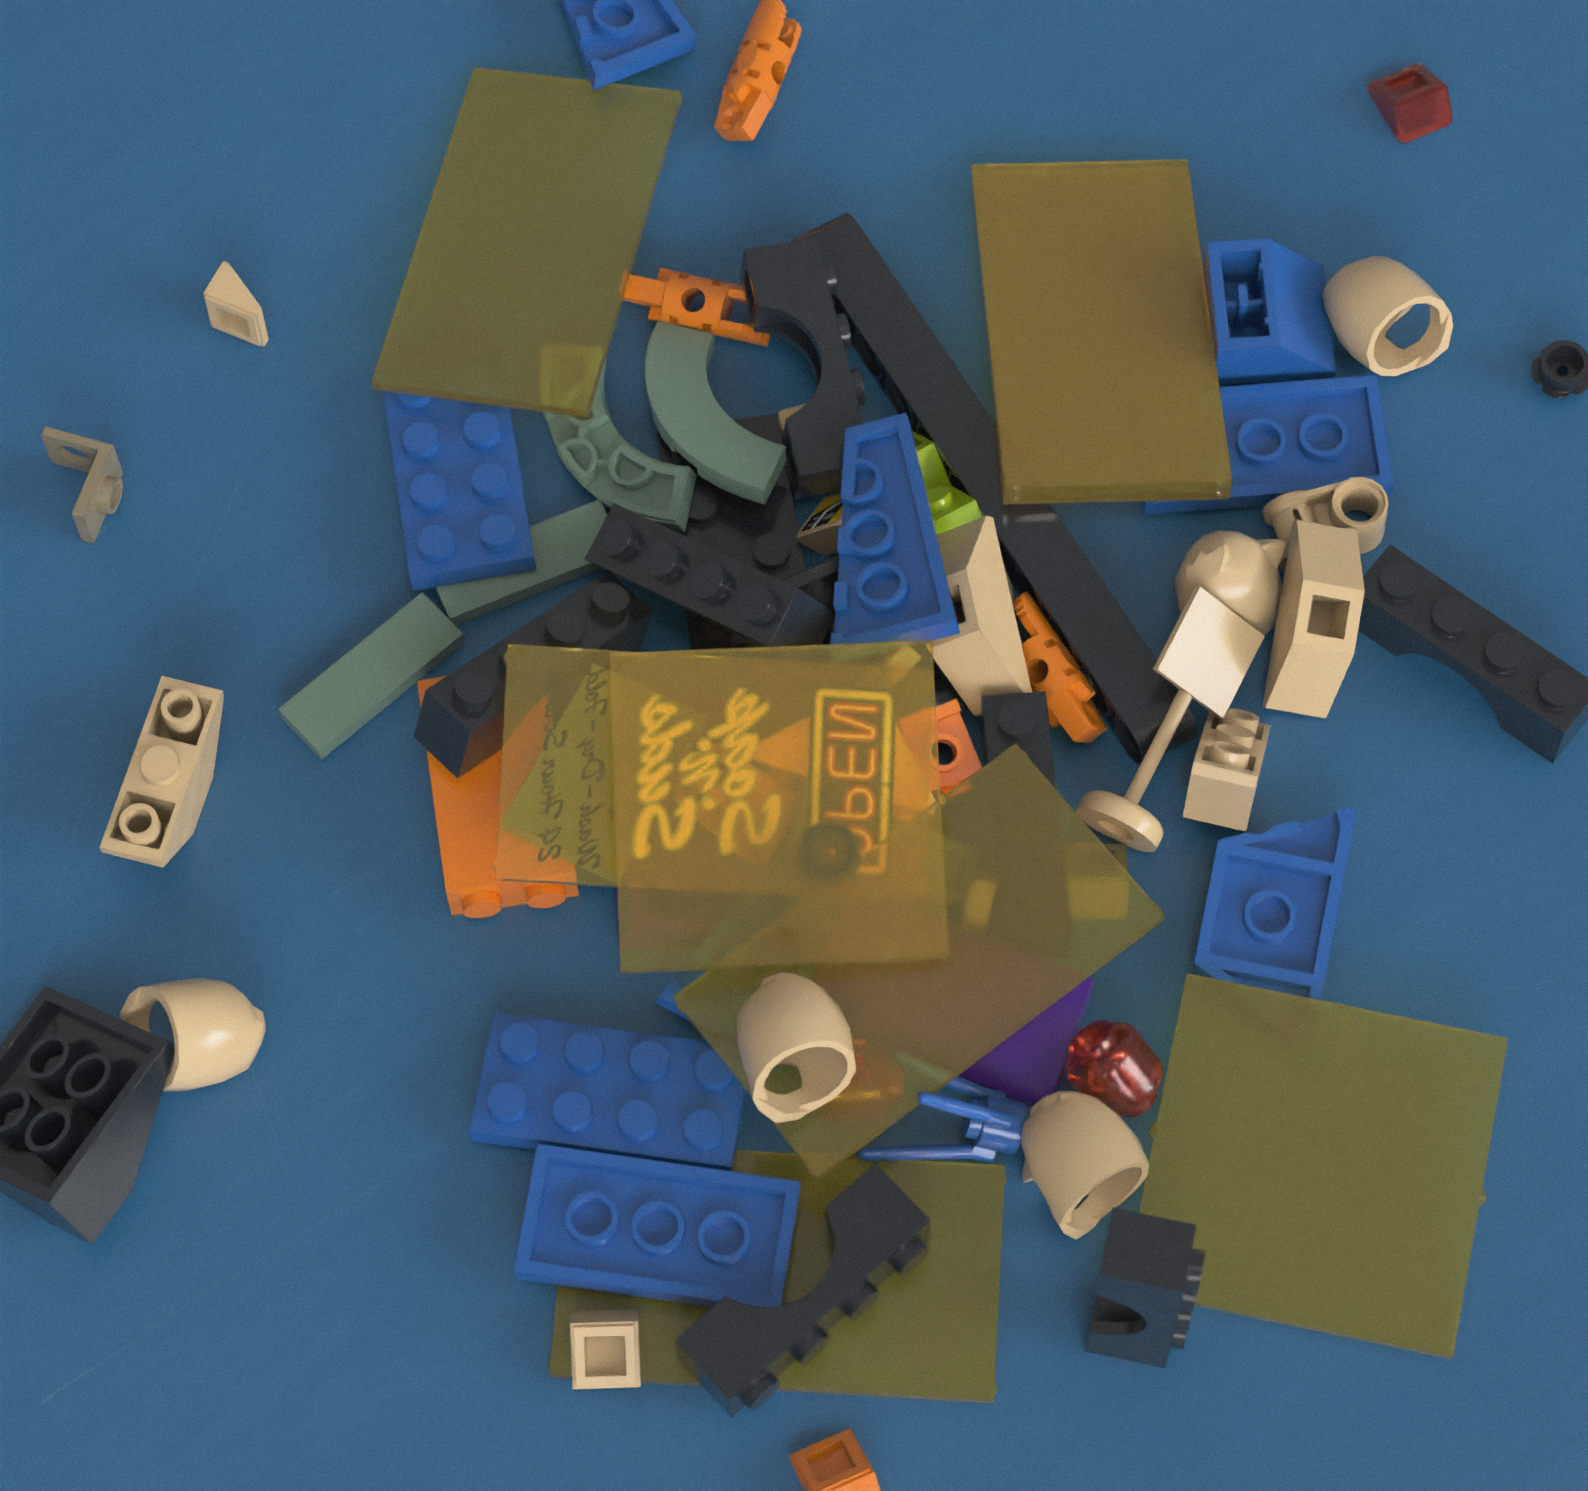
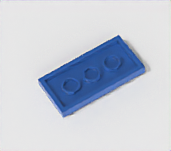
[380,354,537,591]
[1130,375,1394,515]
[469,1012,748,1172]
[513,1144,801,1307]

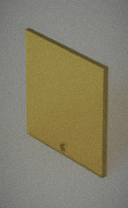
[609,640,949,974]
[1139,973,1508,1359]

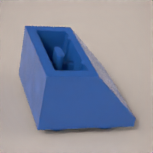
[1201,238,1336,385]

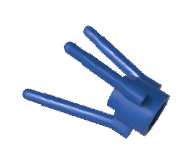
[858,1051,1026,1163]

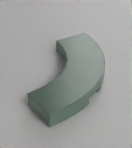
[645,320,787,505]
[540,347,697,533]

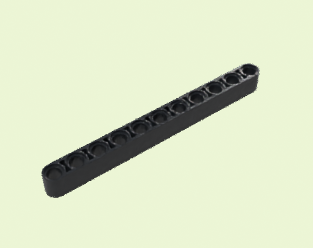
[792,212,1198,766]

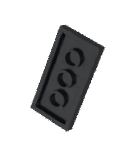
[656,413,806,662]

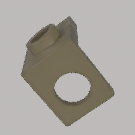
[41,426,123,544]

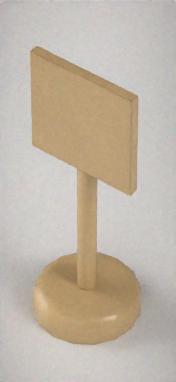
[1076,586,1265,852]

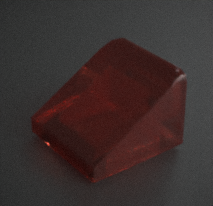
[1367,63,1453,143]

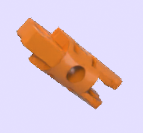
[714,0,802,141]
[620,267,770,347]
[1013,591,1108,744]

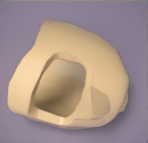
[1322,256,1453,376]
[1175,530,1286,635]
[737,973,856,1123]
[120,978,266,1091]
[1020,1091,1149,1240]

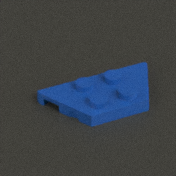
[1192,807,1357,1053]

